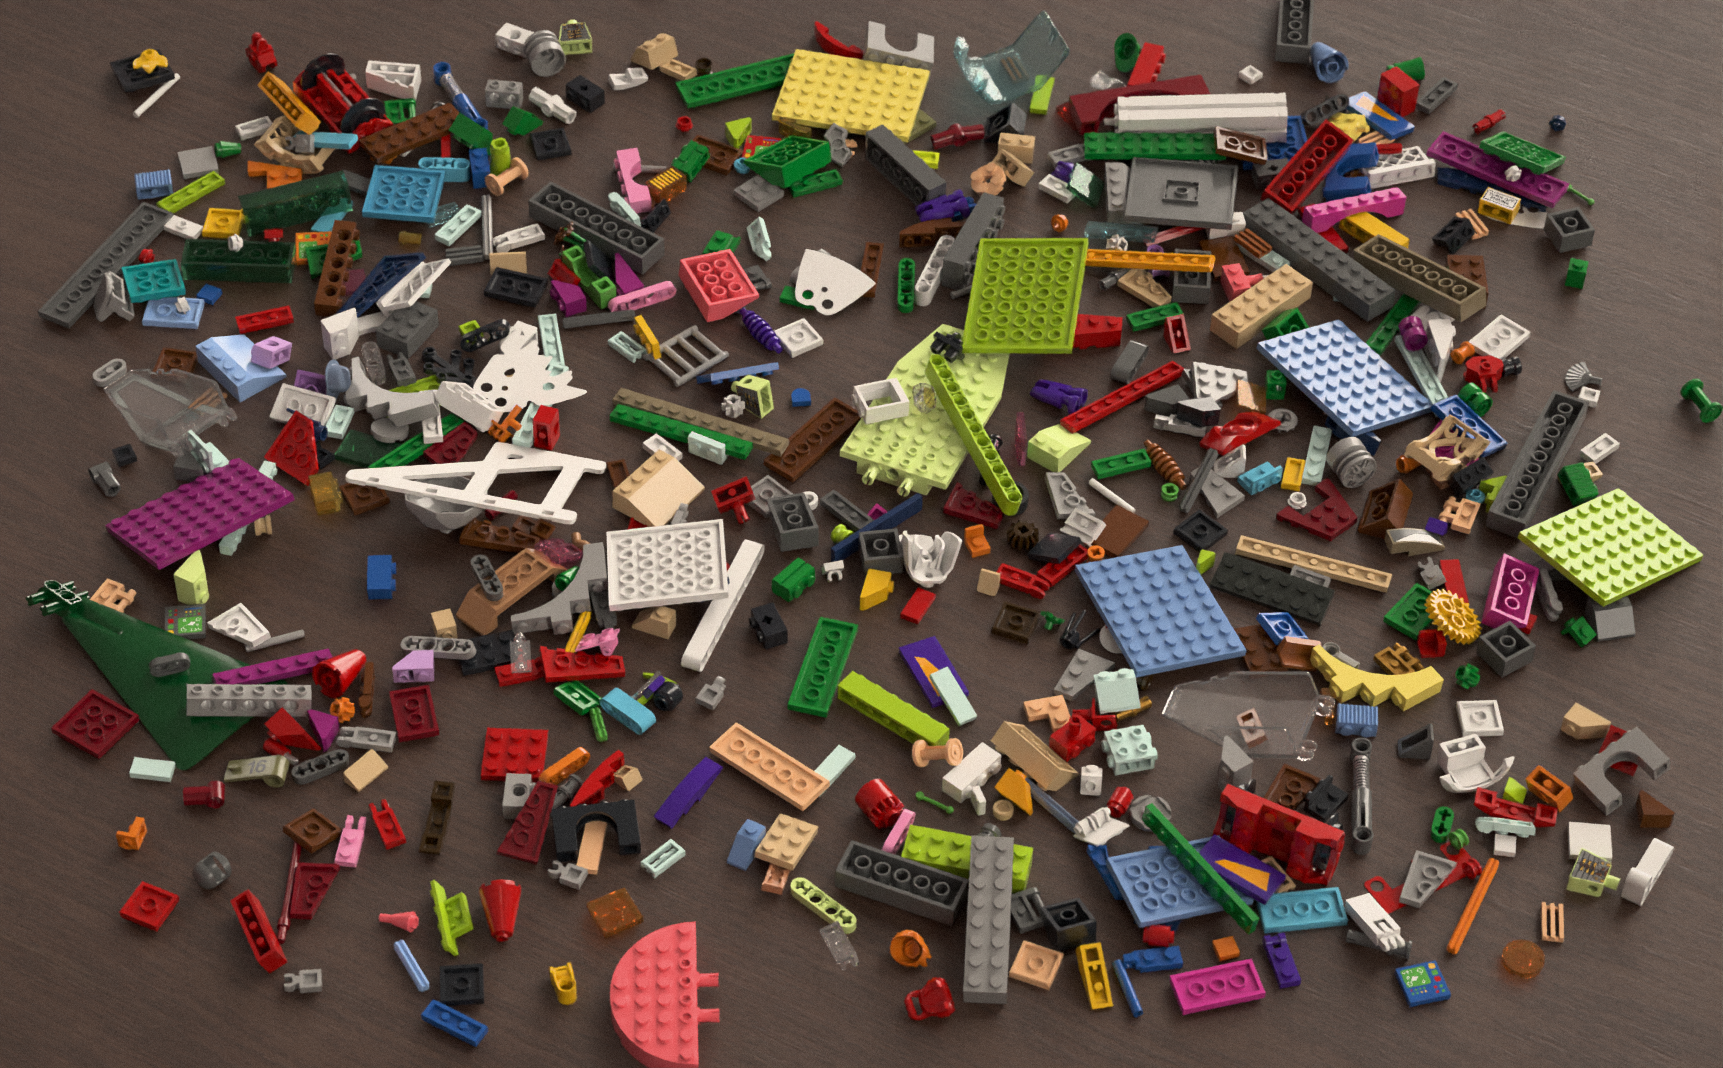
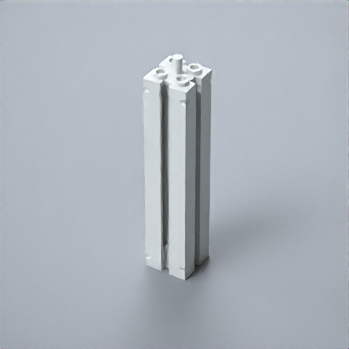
[1104,93,1288,143]

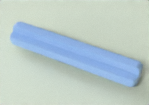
[394,940,430,992]

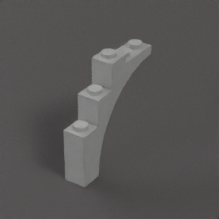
[343,357,440,427]
[511,542,608,634]

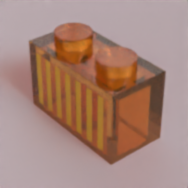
[646,166,687,203]

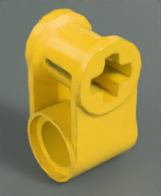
[549,962,577,1005]

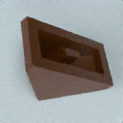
[1636,790,1675,828]

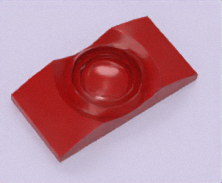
[1199,412,1281,456]

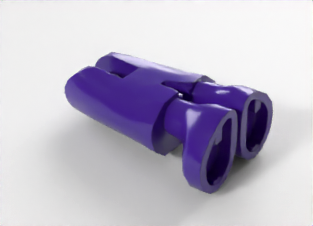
[915,189,970,222]
[1030,379,1088,415]

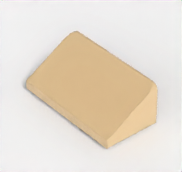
[489,252,527,275]
[343,749,388,792]

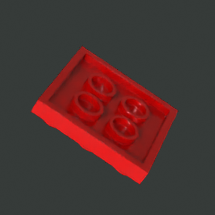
[481,728,548,783]

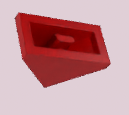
[1163,314,1191,354]

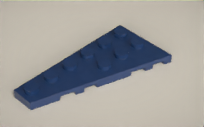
[1436,167,1547,213]

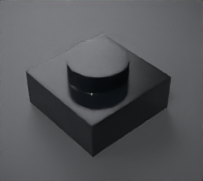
[112,444,137,467]

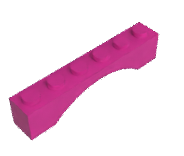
[1302,187,1406,233]

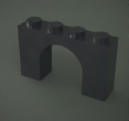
[551,799,641,862]

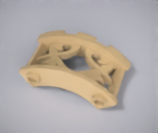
[254,115,336,174]
[1404,415,1490,481]

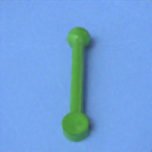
[1567,184,1594,205]
[916,792,954,814]

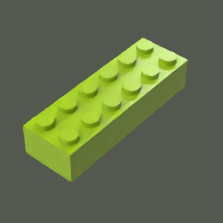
[901,825,1033,894]

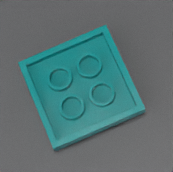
[121,259,186,303]

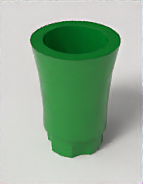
[1386,57,1425,80]

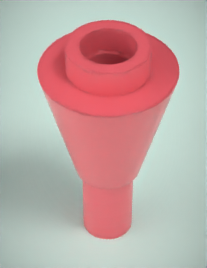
[379,911,419,933]

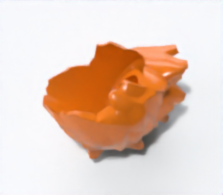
[889,930,931,968]

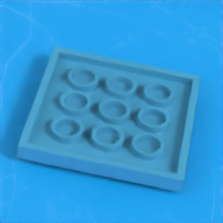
[362,165,446,223]

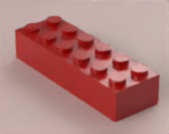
[1260,119,1354,215]

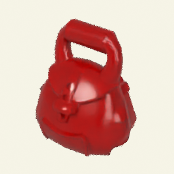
[904,977,955,1021]

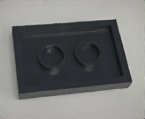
[484,267,548,308]
[458,629,522,676]

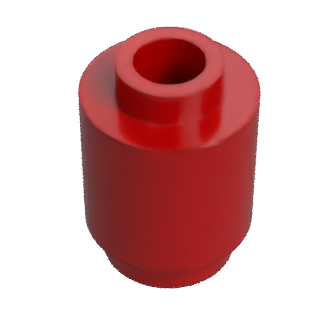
[1107,787,1134,817]
[1143,925,1175,947]

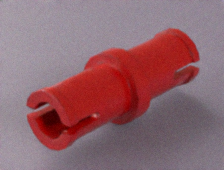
[1473,109,1506,134]

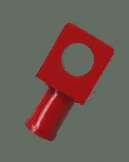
[1072,698,1117,731]

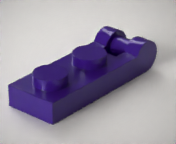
[1262,933,1301,989]

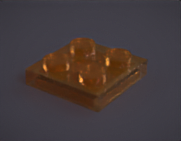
[586,887,644,938]

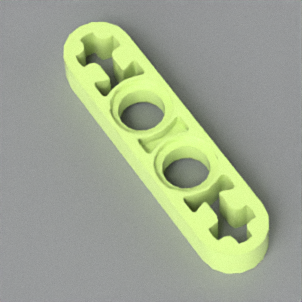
[791,877,857,934]

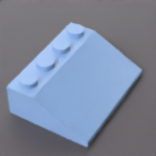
[195,334,287,402]

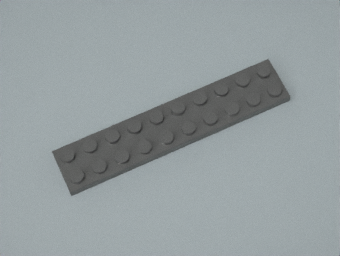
[38,202,174,329]

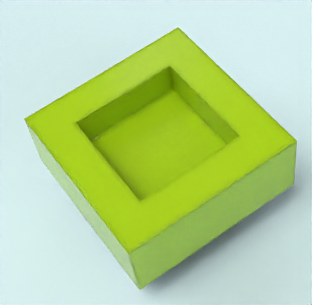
[458,320,484,342]

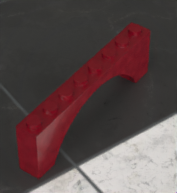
[1068,74,1211,136]

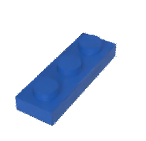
[421,999,488,1047]

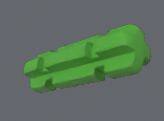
[589,707,608,742]

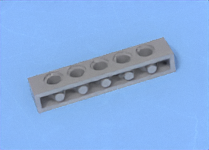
[186,684,312,717]

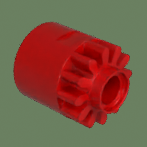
[855,779,904,829]

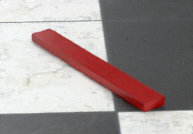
[1060,361,1184,434]

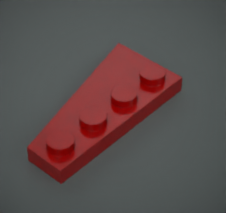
[539,646,625,682]

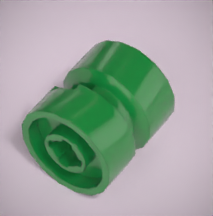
[1458,383,1493,417]

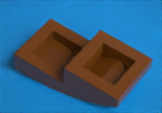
[511,515,556,542]

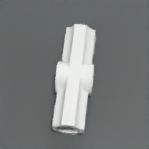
[529,87,576,124]

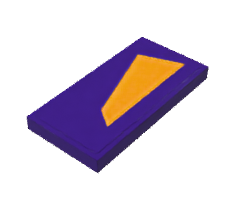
[899,636,969,708]
[1199,834,1286,905]

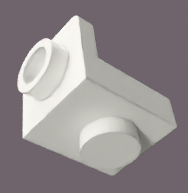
[1080,765,1102,796]

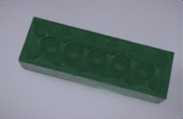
[238,171,353,237]
[181,239,297,283]

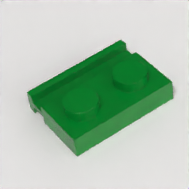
[702,230,741,255]
[553,680,602,716]

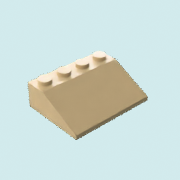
[612,449,705,527]

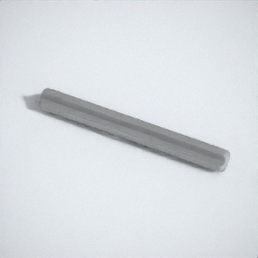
[482,195,493,260]

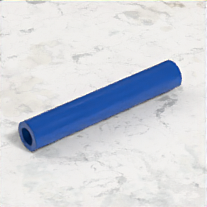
[1112,959,1143,1017]

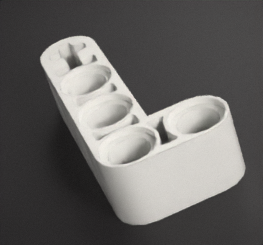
[1621,838,1674,906]

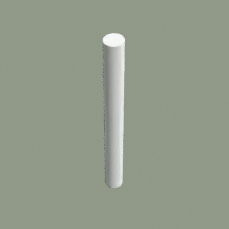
[133,73,180,118]

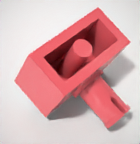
[1220,263,1263,302]

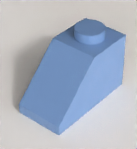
[727,819,766,871]

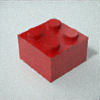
[1377,66,1419,117]

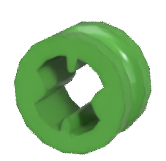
[1161,483,1179,502]
[1449,828,1469,850]

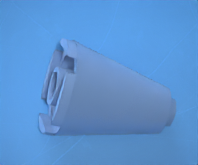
[1310,42,1348,83]

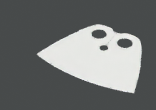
[795,249,876,315]

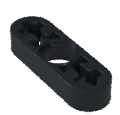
[460,319,510,352]

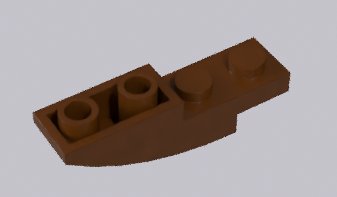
[899,217,966,248]

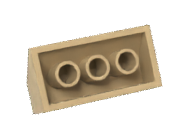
[991,721,1079,791]

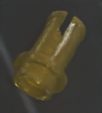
[399,230,422,245]

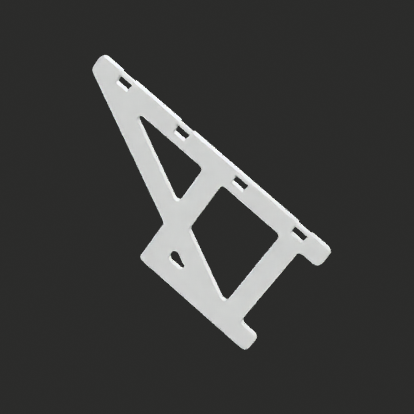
[345,442,606,525]

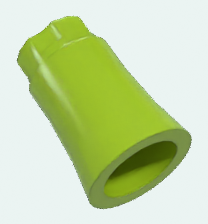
[489,138,511,177]

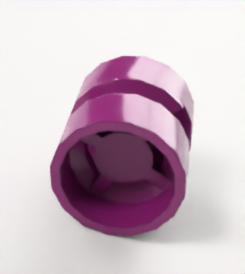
[1398,316,1428,351]

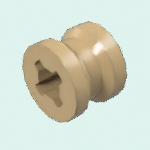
[254,515,272,536]

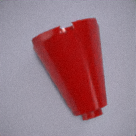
[312,649,367,698]
[479,879,521,942]

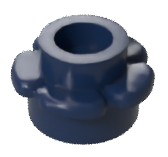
[1549,115,1566,131]

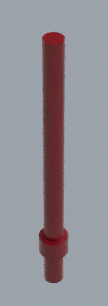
[277,841,302,944]

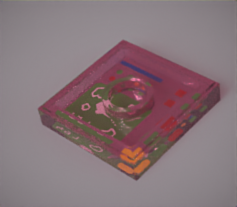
[1015,412,1027,466]

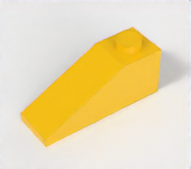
[1075,942,1113,1010]

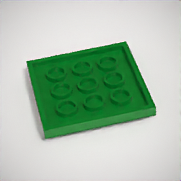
[1479,131,1566,175]

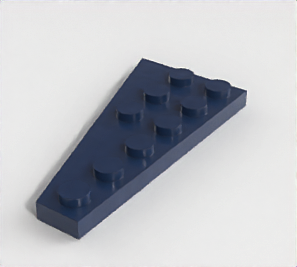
[335,252,426,318]

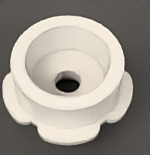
[1505,166,1522,182]
[228,234,243,252]
[175,297,190,314]
[1288,492,1307,509]

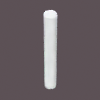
[1088,478,1135,513]

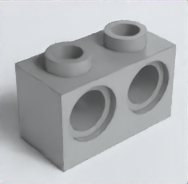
[485,79,523,109]

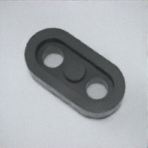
[149,652,191,677]

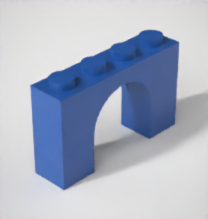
[1322,142,1379,202]

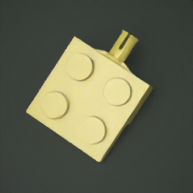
[1328,112,1370,144]

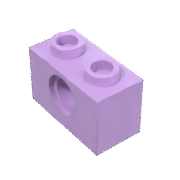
[251,336,292,369]

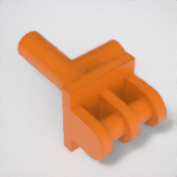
[488,404,522,443]

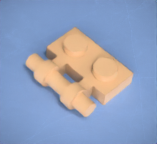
[1438,496,1481,534]
[90,578,137,613]

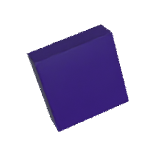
[642,675,666,699]

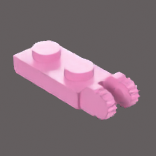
[334,815,366,868]

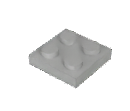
[734,175,784,212]

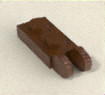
[358,662,375,718]

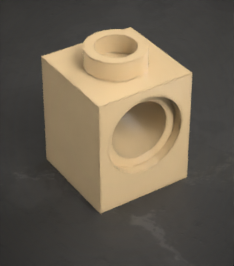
[431,608,457,639]

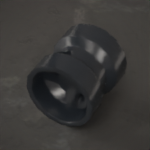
[1501,356,1522,378]

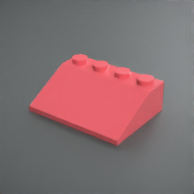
[679,249,759,322]

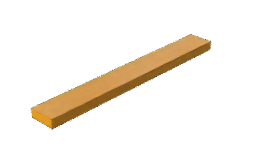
[1085,249,1215,273]

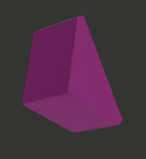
[308,709,339,752]

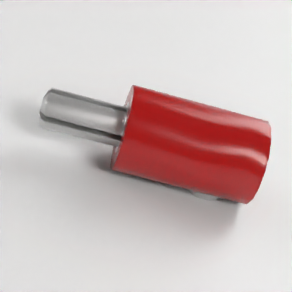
[263,737,298,765]

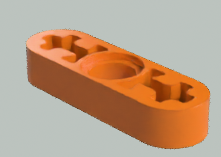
[538,747,590,785]

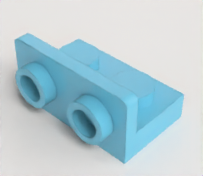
[1237,461,1283,495]

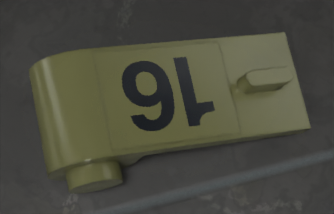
[224,755,290,788]

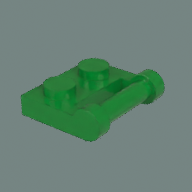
[384,98,416,126]

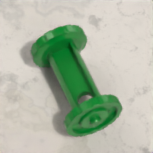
[1680,378,1723,423]

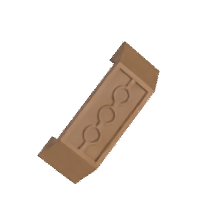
[456,548,567,636]

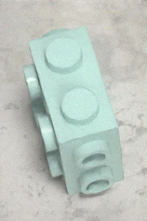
[1101,725,1158,775]

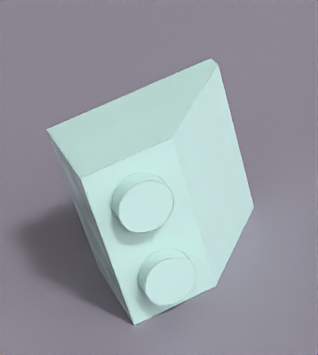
[1093,668,1141,714]

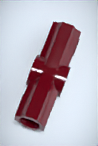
[930,123,985,150]

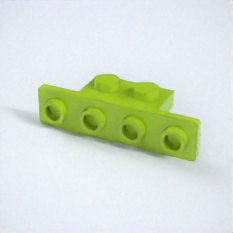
[430,880,473,957]

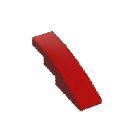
[570,749,624,807]

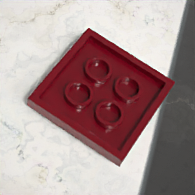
[51,689,139,759]

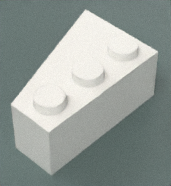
[365,61,421,101]

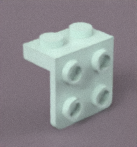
[688,432,729,465]

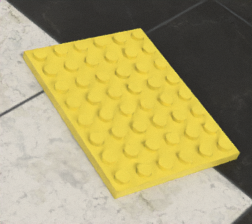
[772,49,930,142]

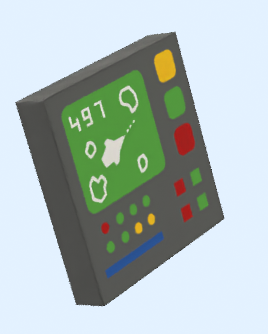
[165,604,206,639]

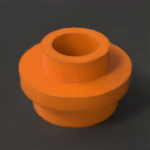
[1051,214,1068,232]

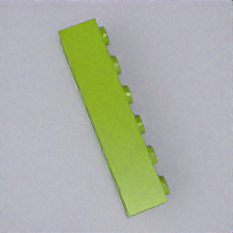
[837,671,949,746]

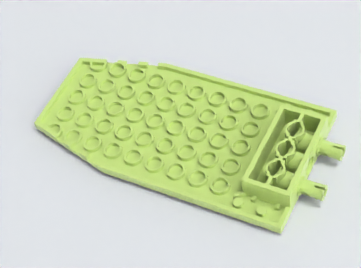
[840,324,1010,497]

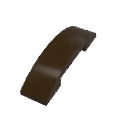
[419,781,455,855]

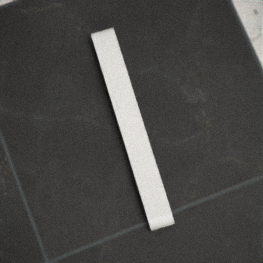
[681,539,765,672]

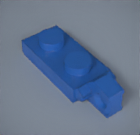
[1122,946,1183,973]

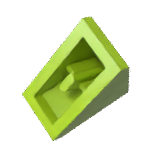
[725,117,752,149]

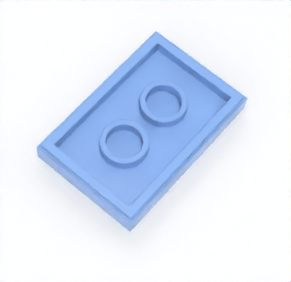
[142,297,205,329]

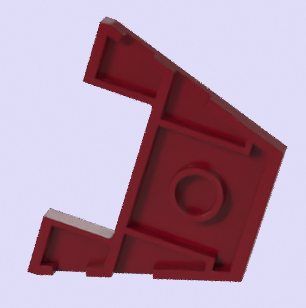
[1276,478,1358,541]

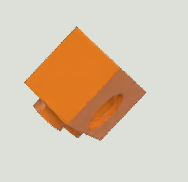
[1525,765,1573,813]

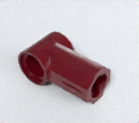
[183,781,225,808]

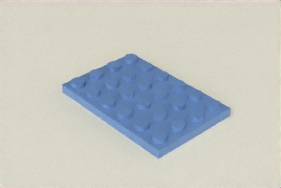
[1106,835,1254,928]

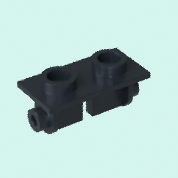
[640,198,671,233]

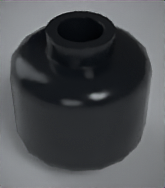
[653,681,683,712]

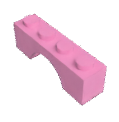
[614,148,651,214]

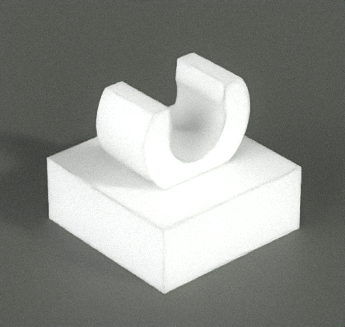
[821,560,844,583]

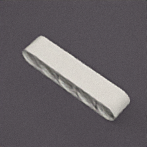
[915,235,955,306]

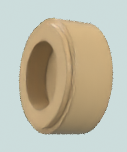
[993,800,1014,820]

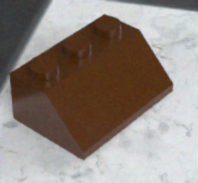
[1357,478,1413,539]

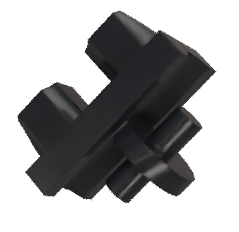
[930,331,965,364]

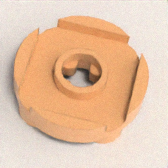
[971,162,1006,197]

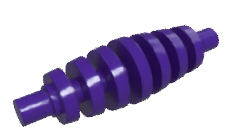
[740,308,783,353]

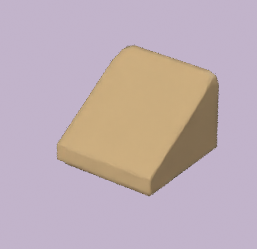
[977,568,1000,596]
[614,765,642,791]

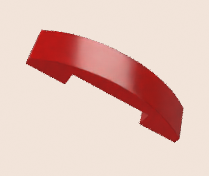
[814,21,863,60]
[1474,787,1558,827]

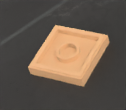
[1009,940,1064,990]

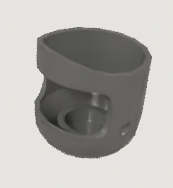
[192,851,231,889]

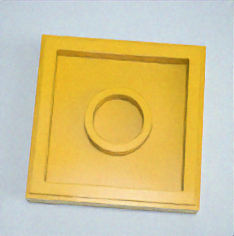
[202,208,245,239]

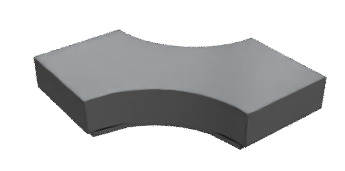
[824,123,853,168]

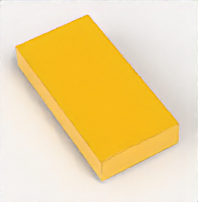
[1281,457,1306,491]

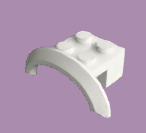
[1437,734,1514,793]

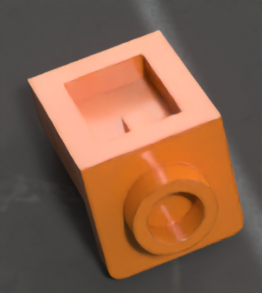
[964,524,991,558]
[116,817,147,850]

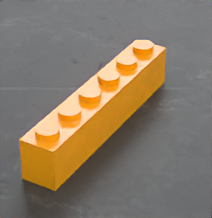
[258,72,321,135]

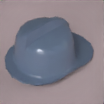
[325,359,351,399]

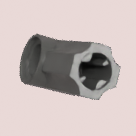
[88,461,121,497]

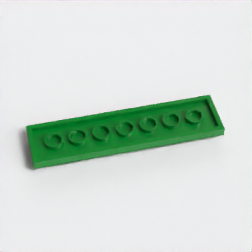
[676,53,795,109]
[1084,132,1226,160]

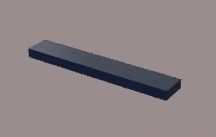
[831,493,923,562]

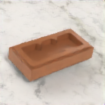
[761,863,791,895]

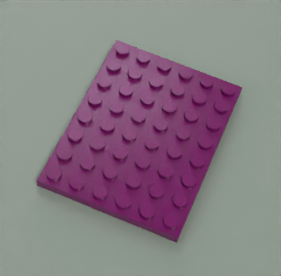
[105,458,295,570]

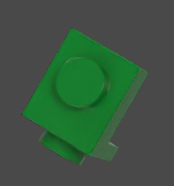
[1561,616,1597,647]

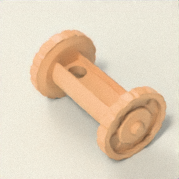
[485,157,529,196]
[912,738,963,767]

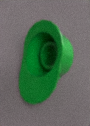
[1114,33,1141,72]

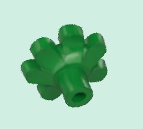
[1040,611,1066,631]

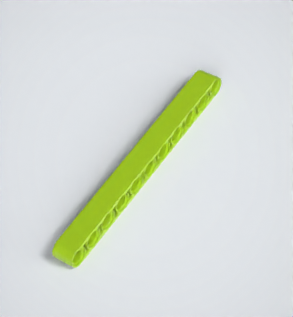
[925,354,1022,516]

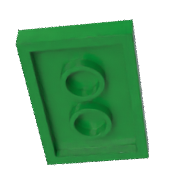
[1383,583,1434,640]

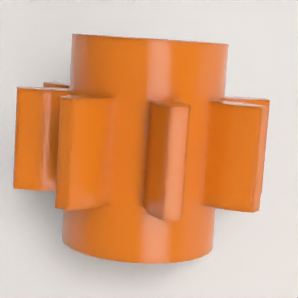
[330,697,355,723]

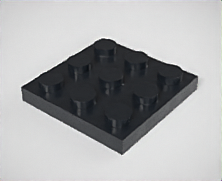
[109,49,175,93]

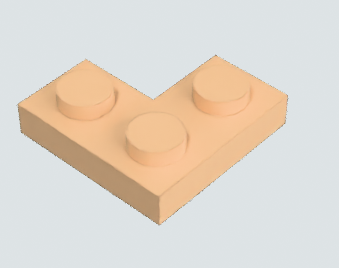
[1023,695,1070,733]

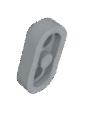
[93,359,127,387]

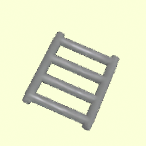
[643,325,729,387]

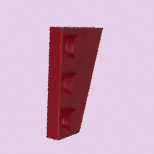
[423,422,478,464]

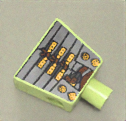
[559,20,592,55]
[731,375,774,419]
[1566,848,1620,897]

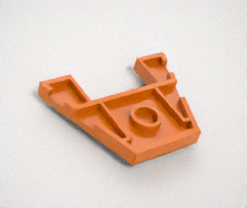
[248,161,303,212]

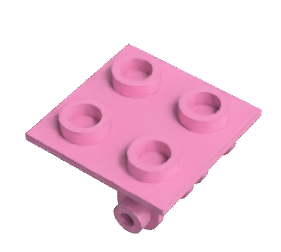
[575,628,620,656]

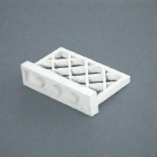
[1358,146,1435,189]
[376,258,451,317]

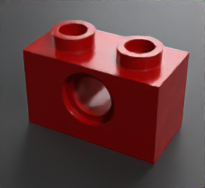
[533,405,560,451]

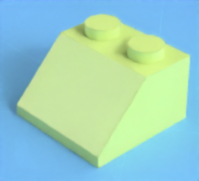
[174,550,209,605]

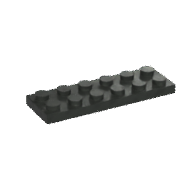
[1210,552,1335,626]

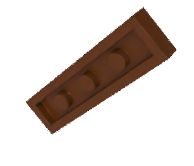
[861,242,884,298]

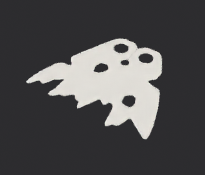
[473,327,587,412]

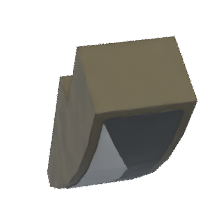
[1384,528,1445,556]

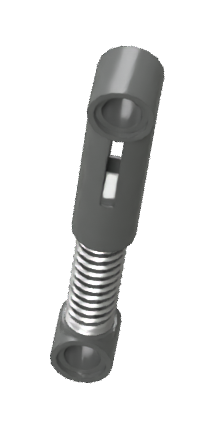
[1350,738,1374,855]

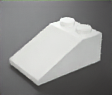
[1424,318,1456,383]

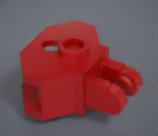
[245,32,278,73]
[1463,356,1504,393]

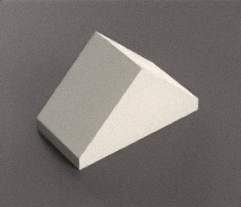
[1214,444,1246,478]

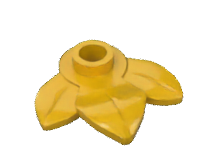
[133,49,168,74]

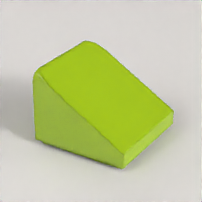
[1196,549,1216,575]
[1502,777,1527,804]

